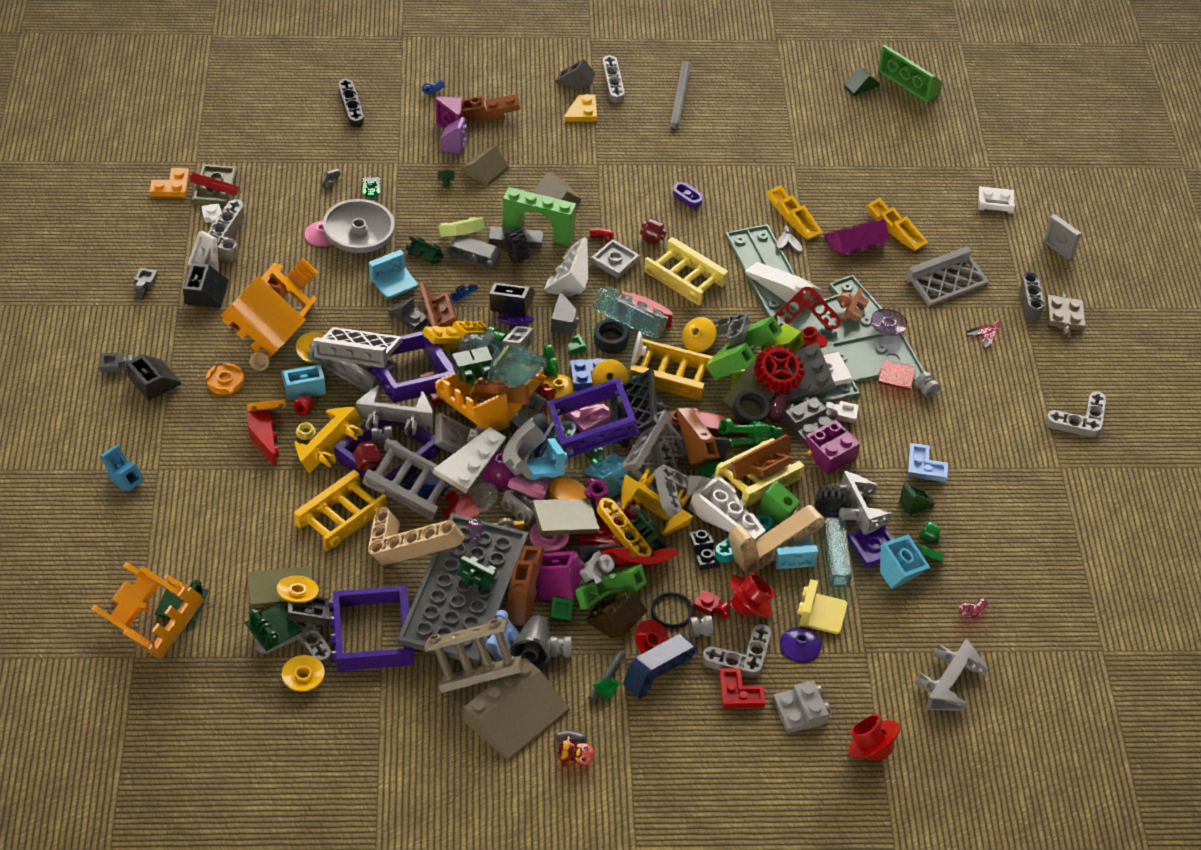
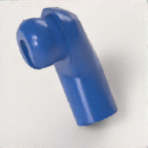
[422,79,446,95]

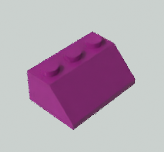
[824,219,890,256]

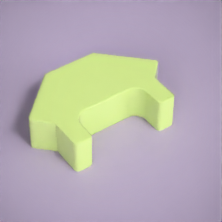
[438,217,485,237]

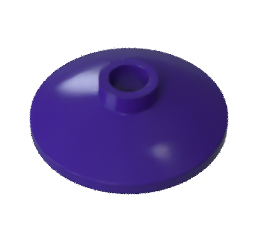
[497,314,534,330]
[780,627,821,662]

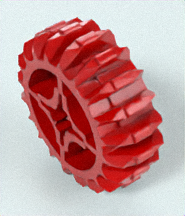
[753,345,805,395]

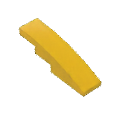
[766,185,823,240]
[865,198,928,251]

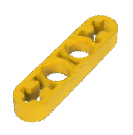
[597,498,652,556]

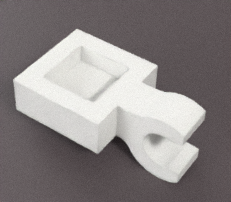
[201,204,221,227]
[825,401,858,424]

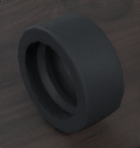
[594,319,629,353]
[732,389,770,425]

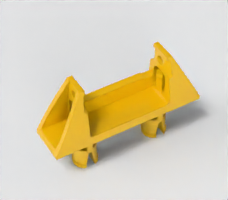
[294,407,363,474]
[620,469,693,538]

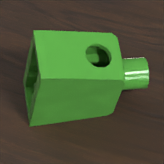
[756,480,800,525]

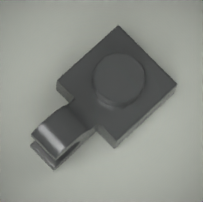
[134,267,158,298]
[99,353,133,372]

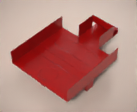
[439,489,481,520]

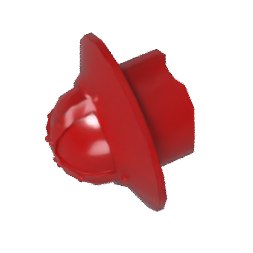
[730,573,775,618]
[848,714,900,761]

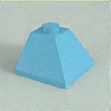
[880,534,930,589]

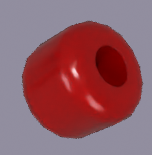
[293,394,315,416]

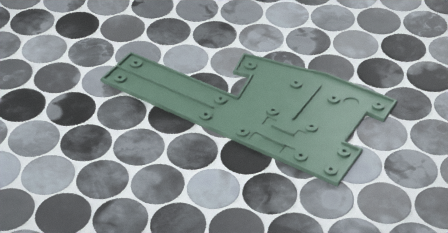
[725,224,925,404]

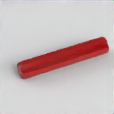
[190,172,239,196]

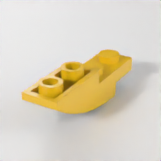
[422,321,487,350]

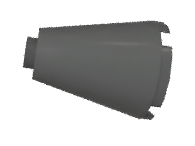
[510,615,551,670]

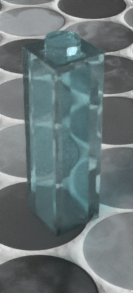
[822,517,852,587]

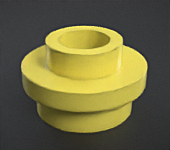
[296,422,316,440]

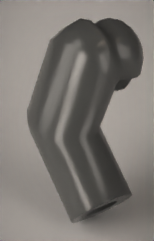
[321,169,340,190]
[556,730,587,748]

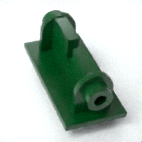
[406,236,444,264]

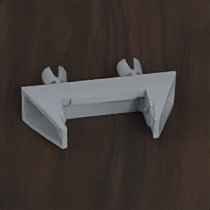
[356,386,433,436]
[828,471,892,535]
[915,639,988,711]

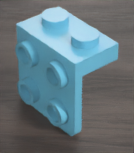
[369,250,418,299]
[525,438,568,480]

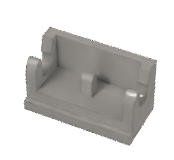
[502,326,534,359]

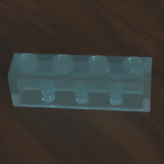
[592,286,669,338]

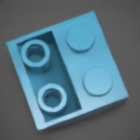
[281,364,326,401]

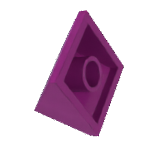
[435,96,462,130]

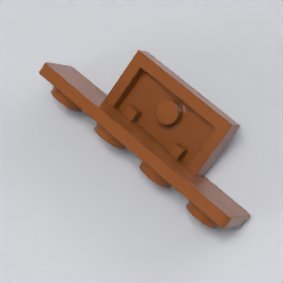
[419,281,458,327]
[474,379,530,405]
[731,434,792,480]

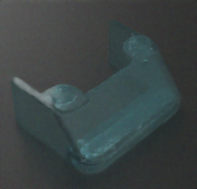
[469,335,548,389]

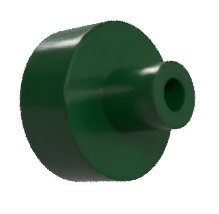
[437,170,455,187]

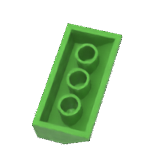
[878,44,942,103]

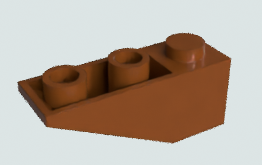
[676,408,720,465]

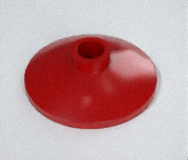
[635,620,670,654]

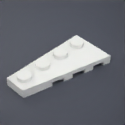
[432,427,506,493]

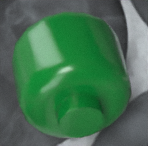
[919,521,941,544]

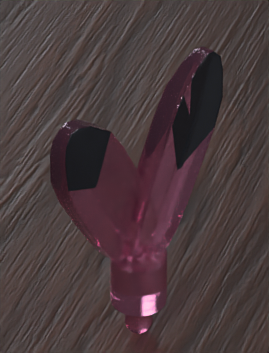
[967,320,1002,348]

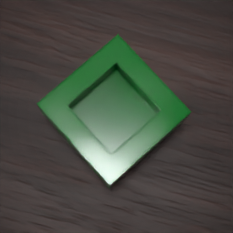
[549,597,573,622]

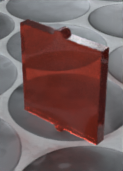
[878,360,915,390]

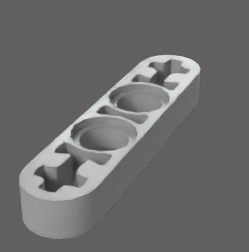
[602,55,624,103]

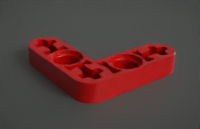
[773,287,841,330]

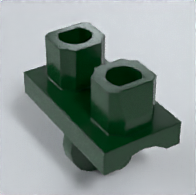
[457,556,497,591]

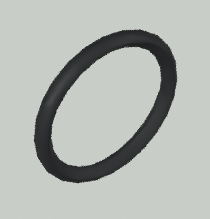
[651,592,694,628]

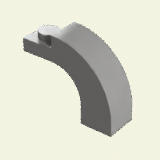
[503,419,547,479]

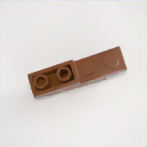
[462,94,520,120]
[507,546,545,627]

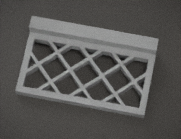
[905,246,989,307]
[313,327,402,368]
[308,334,397,393]
[621,410,686,495]

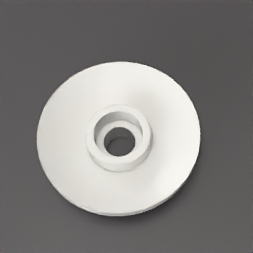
[630,331,647,367]

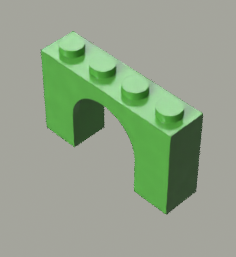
[502,187,576,246]
[706,316,782,380]

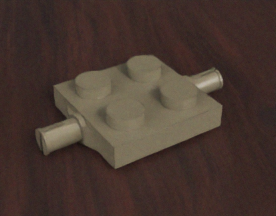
[1046,289,1085,338]

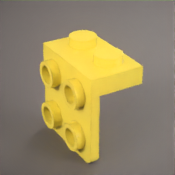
[798,579,847,634]

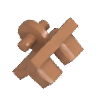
[837,288,869,322]

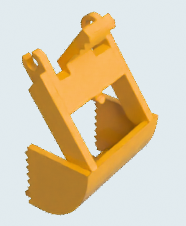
[221,258,318,358]
[435,345,547,431]
[91,562,204,660]

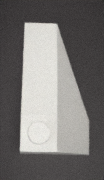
[544,237,588,297]
[745,262,823,310]
[688,475,765,540]

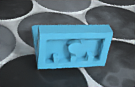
[584,454,638,498]
[774,537,818,569]

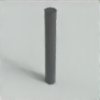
[588,651,625,702]

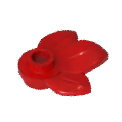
[800,326,827,349]

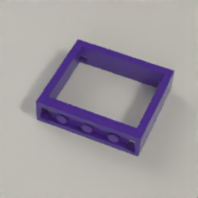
[370,331,454,403]
[547,378,640,458]
[334,420,440,483]
[329,585,414,671]

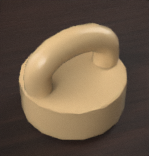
[249,352,270,371]

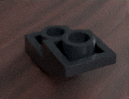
[689,529,719,570]

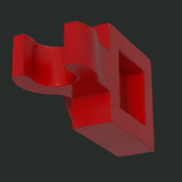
[693,589,731,619]

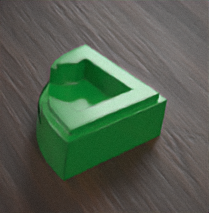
[568,334,587,356]
[592,678,620,700]

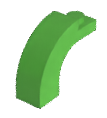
[575,564,647,609]

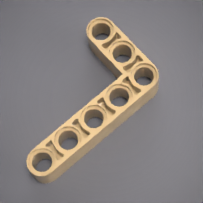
[728,505,825,575]
[368,508,464,566]

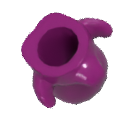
[584,478,608,506]

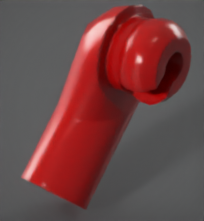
[589,228,614,242]

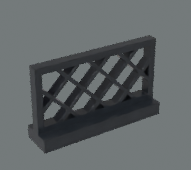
[611,368,657,448]

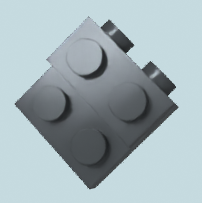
[783,397,832,445]

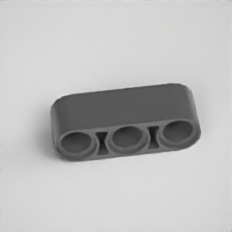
[447,235,501,269]
[1020,272,1044,321]

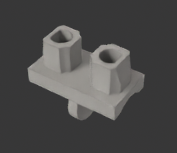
[580,551,615,584]

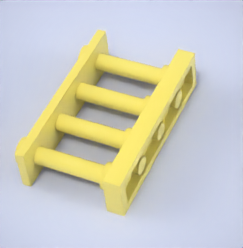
[644,237,728,306]
[714,438,804,508]

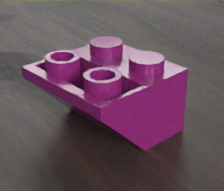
[805,419,860,475]
[536,551,585,600]

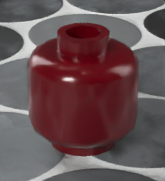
[640,219,667,244]
[353,442,382,472]

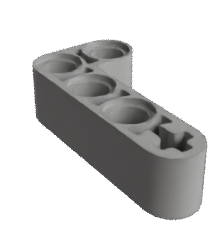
[208,199,245,263]

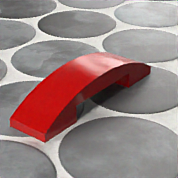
[601,548,679,568]

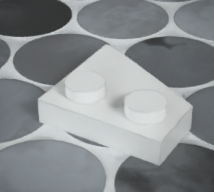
[188,231,219,272]

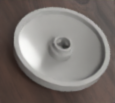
[323,199,395,253]

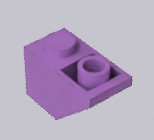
[441,117,467,155]

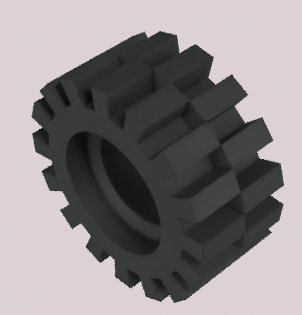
[504,228,530,263]
[814,485,852,520]

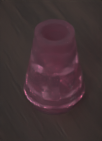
[767,393,788,422]

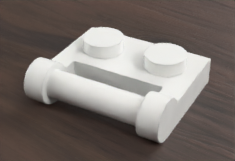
[978,186,1015,214]

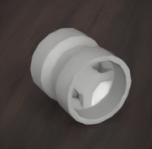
[914,372,941,398]
[689,615,713,638]
[550,636,572,658]

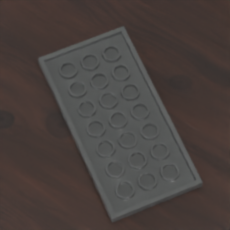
[398,513,528,665]

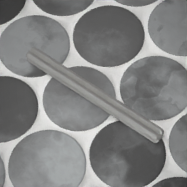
[670,61,691,129]

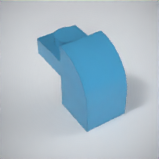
[100,445,145,491]

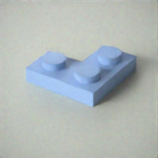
[907,443,948,482]

